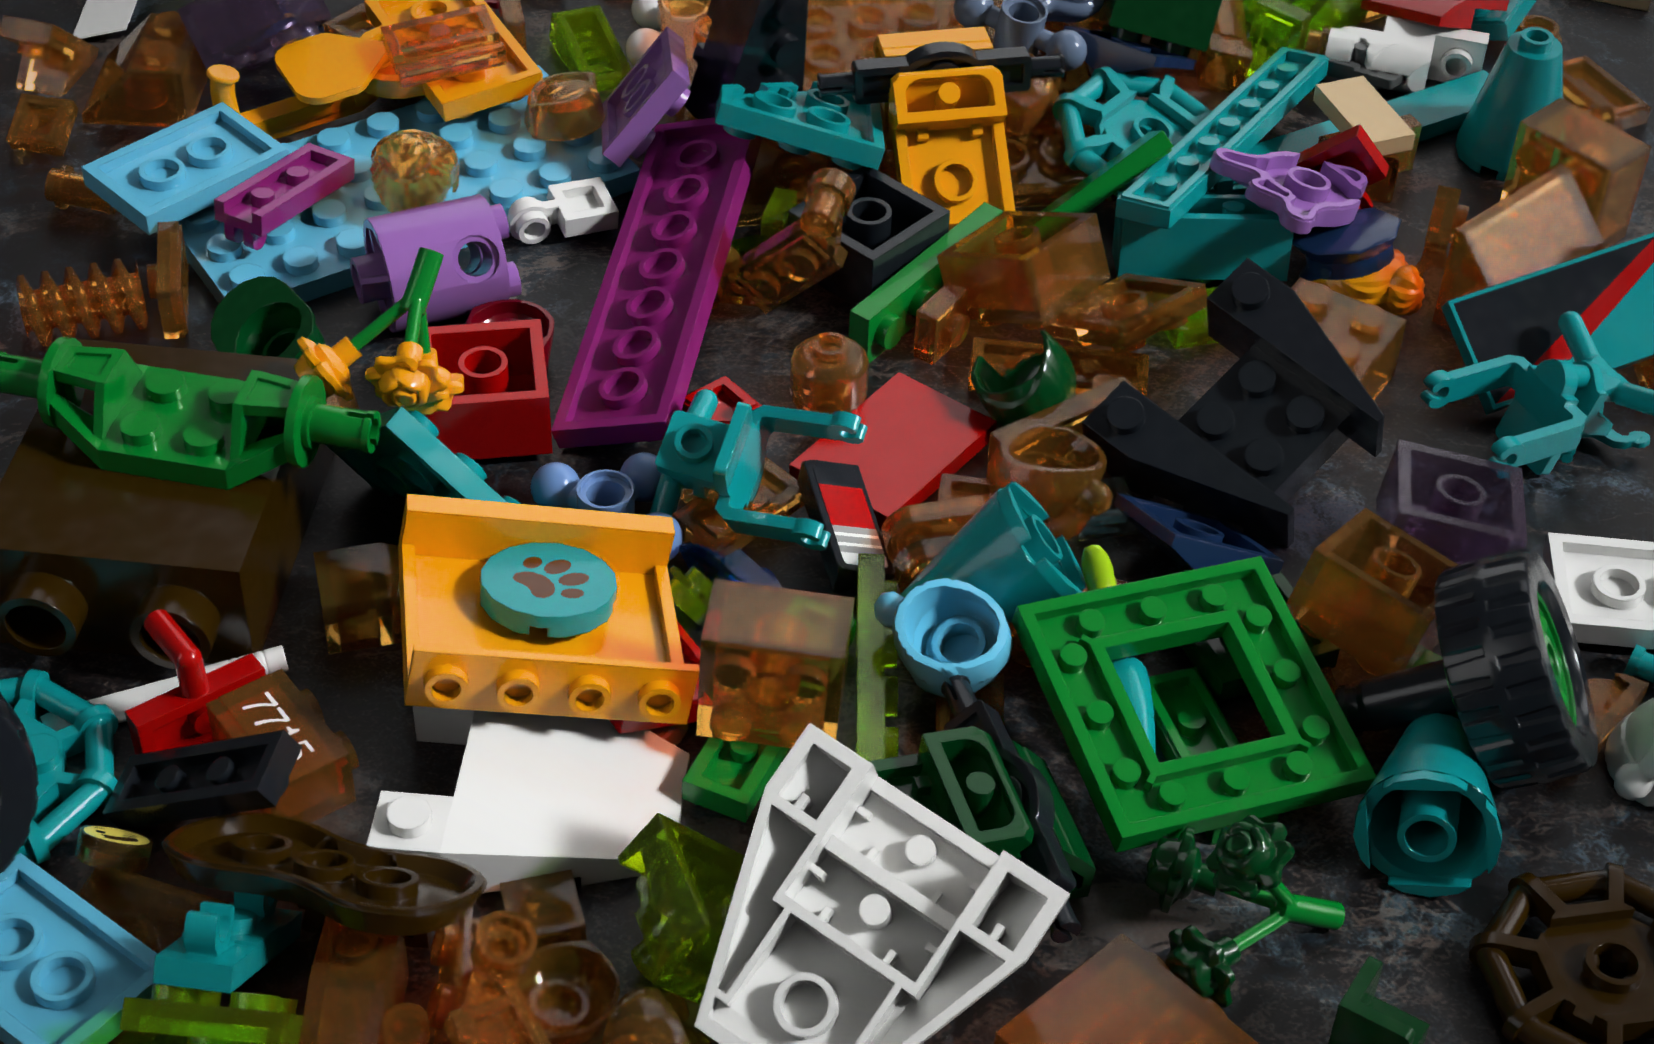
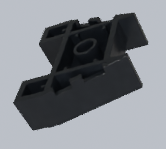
[1082,258,1384,548]

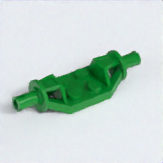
[0,336,381,490]

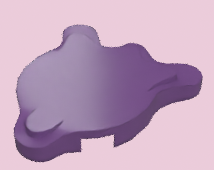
[1209,148,1368,234]

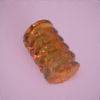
[16,258,149,347]

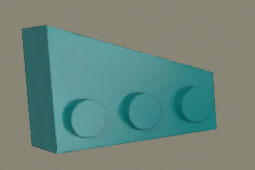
[1112,177,1294,284]

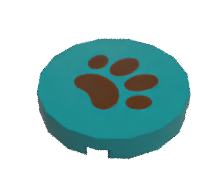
[480,542,617,638]

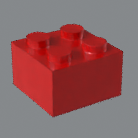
[425,319,553,460]

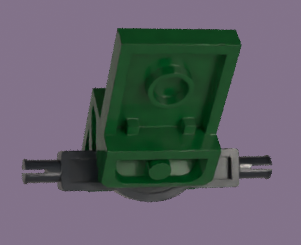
[869,675,1096,943]

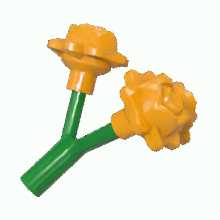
[294,247,465,415]

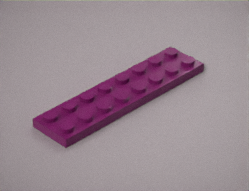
[551,118,763,449]

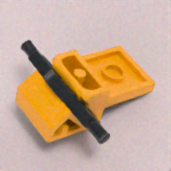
[817,26,1065,235]

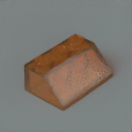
[1433,164,1604,332]

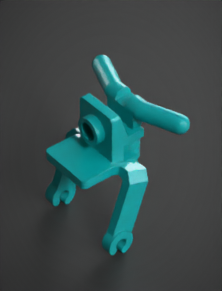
[1420,311,1654,476]
[650,389,868,550]

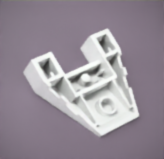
[366,706,690,897]

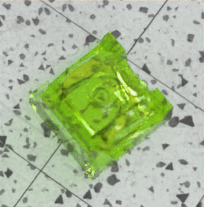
[618,813,745,1005]

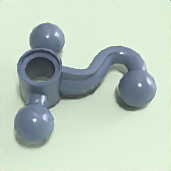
[953,0,1104,72]

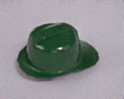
[211,276,325,359]

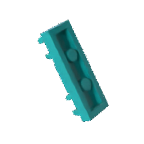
[152,892,302,994]

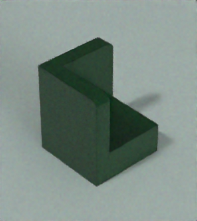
[1328,956,1430,1044]

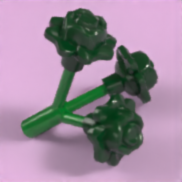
[1144,815,1345,1011]

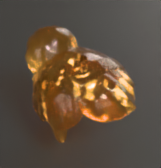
[370,129,459,212]

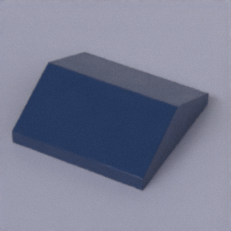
[1064,26,1197,77]
[1113,493,1284,575]

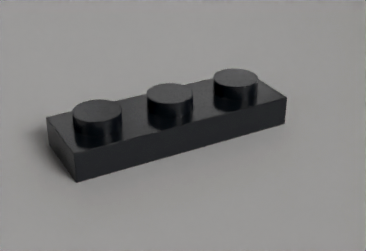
[102,730,302,830]

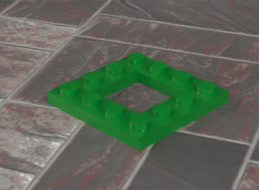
[1012,556,1376,853]

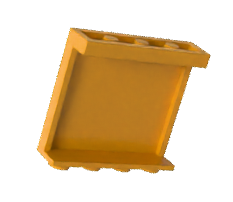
[398,494,700,725]

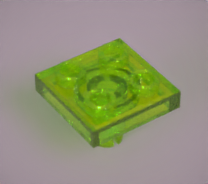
[119,984,319,1044]

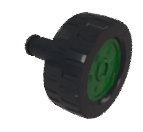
[1334,548,1598,790]

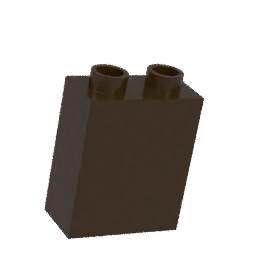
[0,339,334,669]

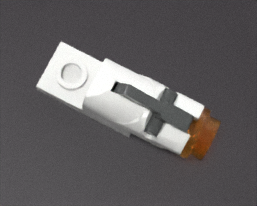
[1305,16,1490,94]

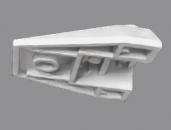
[694,722,1070,1044]

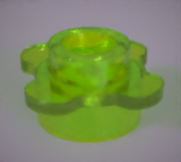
[669,565,724,625]

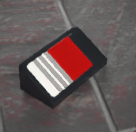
[797,460,895,591]

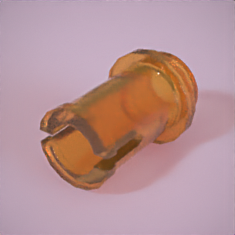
[45,165,117,214]

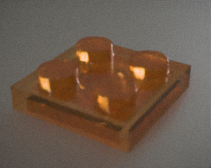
[1042,273,1208,353]

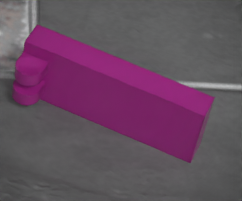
[214,143,355,250]

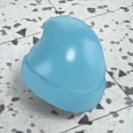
[874,578,1013,698]

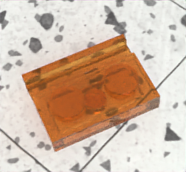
[380,4,507,88]

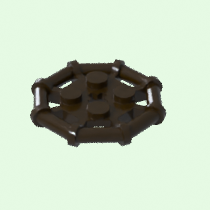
[1469,862,1654,1044]

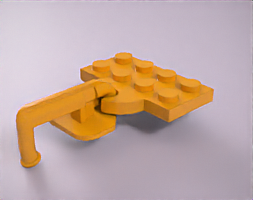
[206,0,544,139]

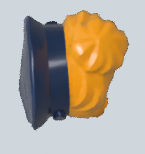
[1292,208,1425,315]

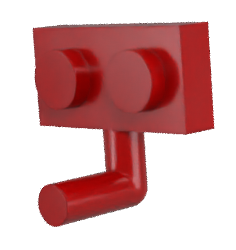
[124,609,275,755]

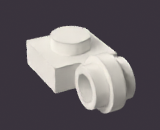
[507,177,619,244]

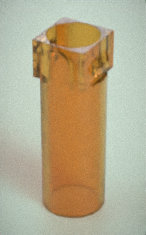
[1196,0,1253,93]

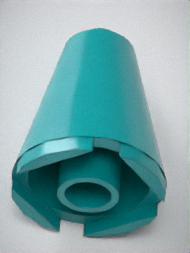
[1455,27,1564,183]
[900,482,1086,624]
[1353,713,1502,897]

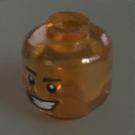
[790,332,869,414]

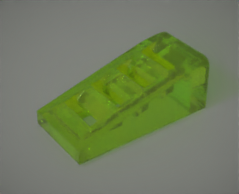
[549,5,631,94]

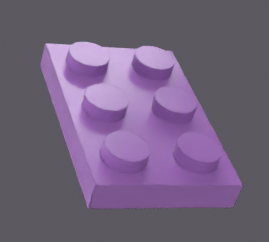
[600,26,691,167]

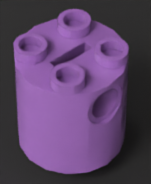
[350,194,522,333]

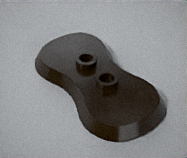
[162,813,488,936]

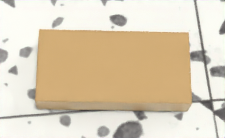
[1313,76,1416,156]

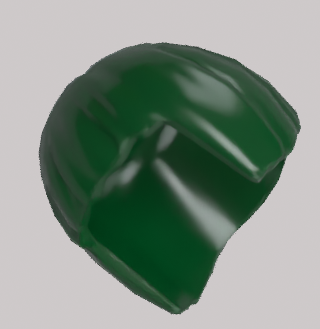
[971,330,1076,435]

